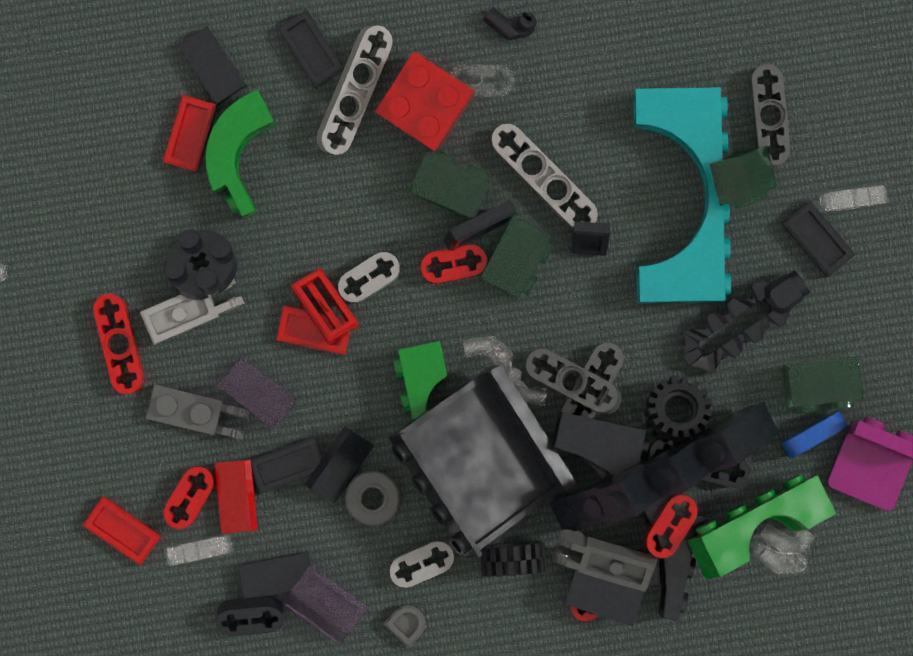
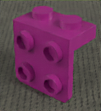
[827,416,913,511]

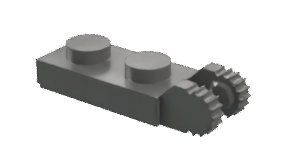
[146,384,250,439]
[552,529,657,592]

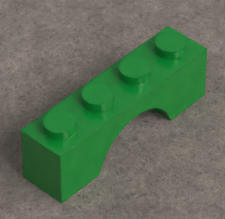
[393,341,448,420]
[687,474,836,579]

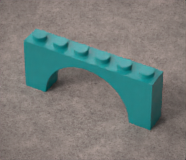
[633,87,731,304]

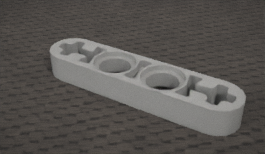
[316,25,393,155]
[491,124,598,229]

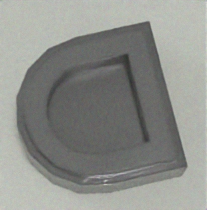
[383,604,426,648]

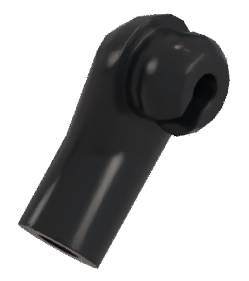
[483,7,537,40]

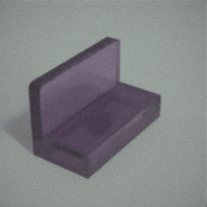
[216,357,297,428]
[283,565,368,644]

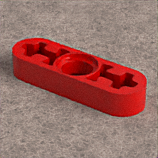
[93,294,145,394]

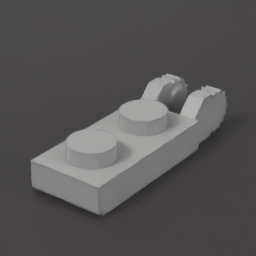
[140,279,245,345]

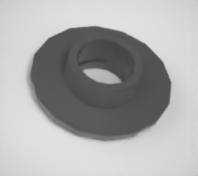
[345,470,401,527]

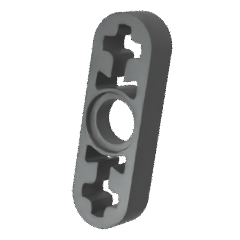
[749,64,790,168]
[557,342,624,419]
[526,349,622,415]

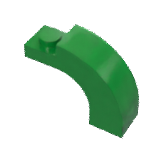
[206,89,277,220]

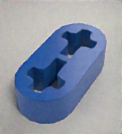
[780,410,848,459]

